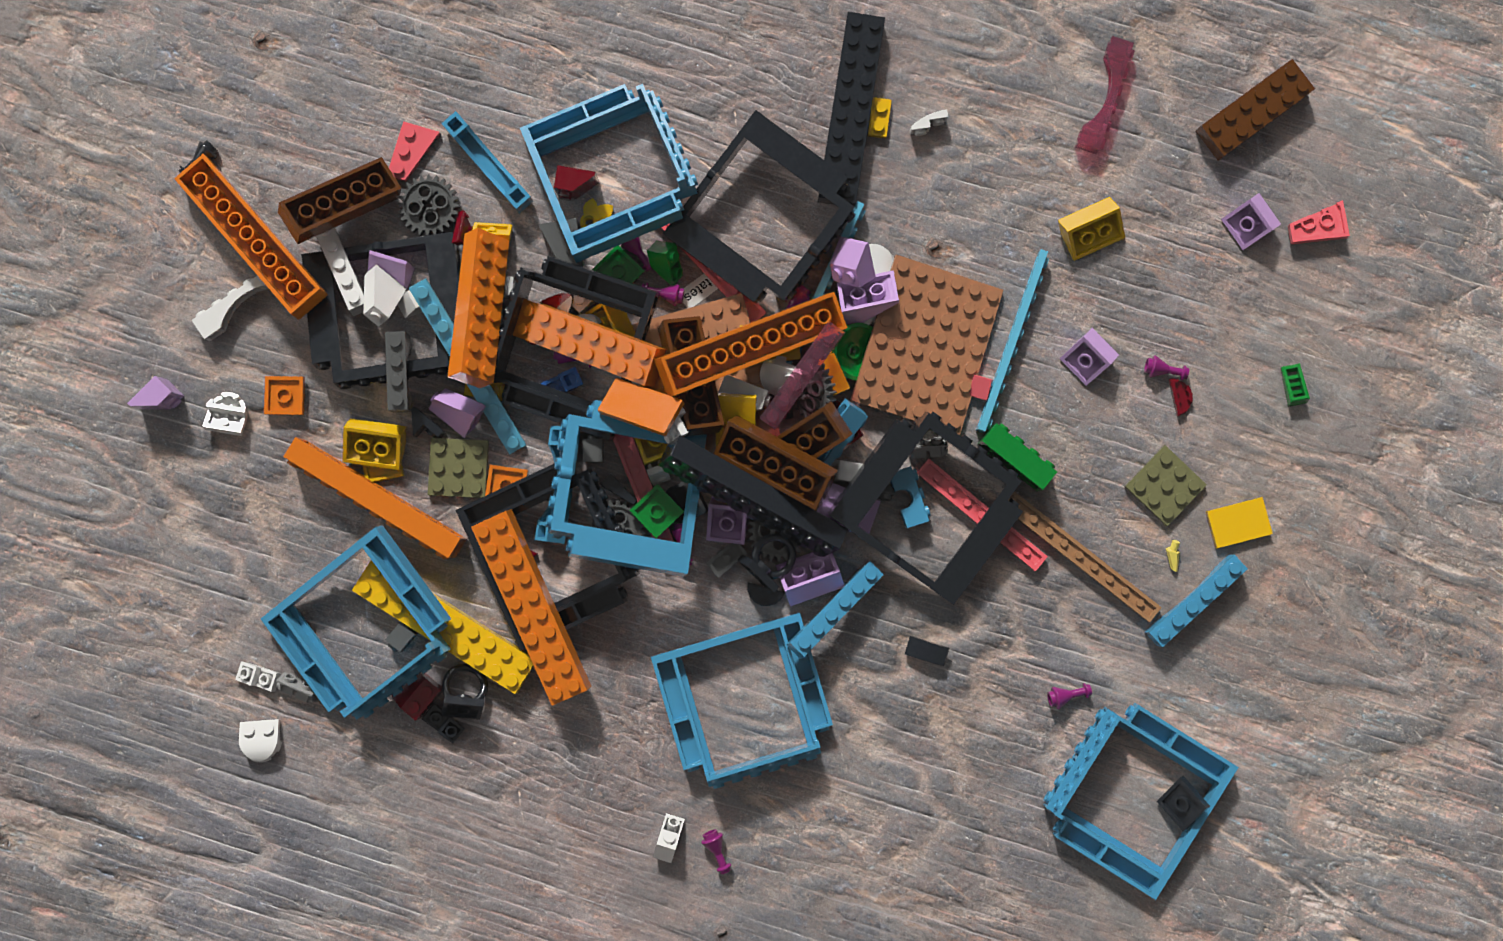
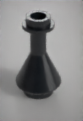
[178,140,218,173]

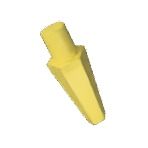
[1166,540,1180,572]

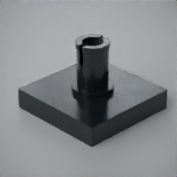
[1157,776,1210,832]

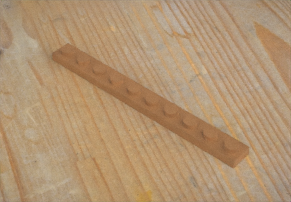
[1008,492,1162,623]

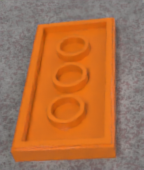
[598,378,684,436]

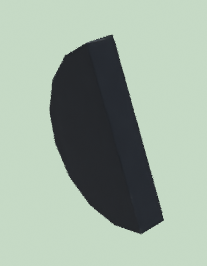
[747,582,785,606]

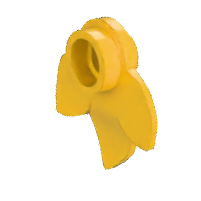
[580,198,613,228]

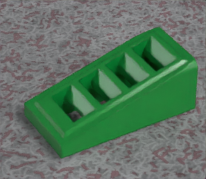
[1280,363,1310,407]

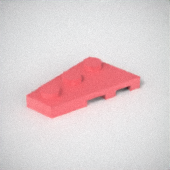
[389,121,441,182]
[1288,200,1350,244]

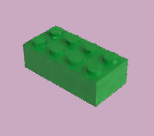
[977,423,1057,492]

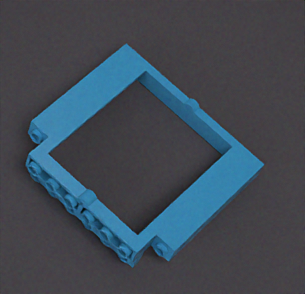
[520,84,698,263]
[545,400,707,577]
[261,525,451,720]
[651,613,833,789]
[1043,703,1239,900]

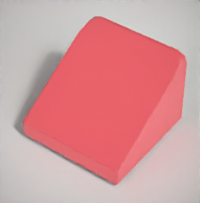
[969,375,993,401]

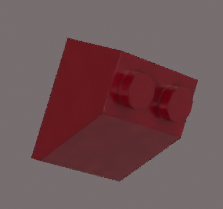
[554,165,599,201]
[391,672,442,721]

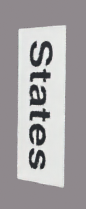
[683,274,718,308]

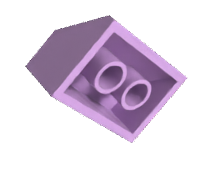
[775,552,844,606]

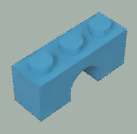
[890,466,931,528]

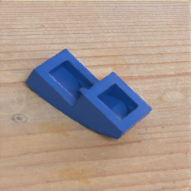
[540,367,583,393]

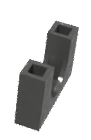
[385,331,413,413]

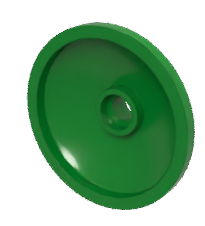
[832,323,873,380]

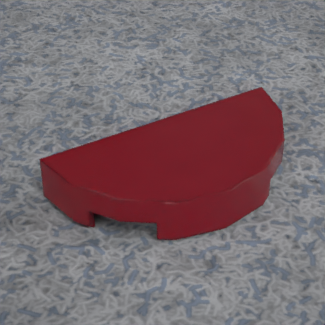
[452,210,473,246]
[1168,379,1193,416]

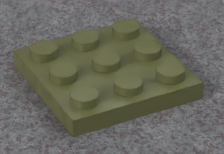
[428,438,489,498]
[1124,445,1207,526]

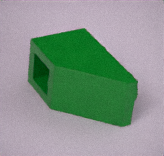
[647,240,683,286]

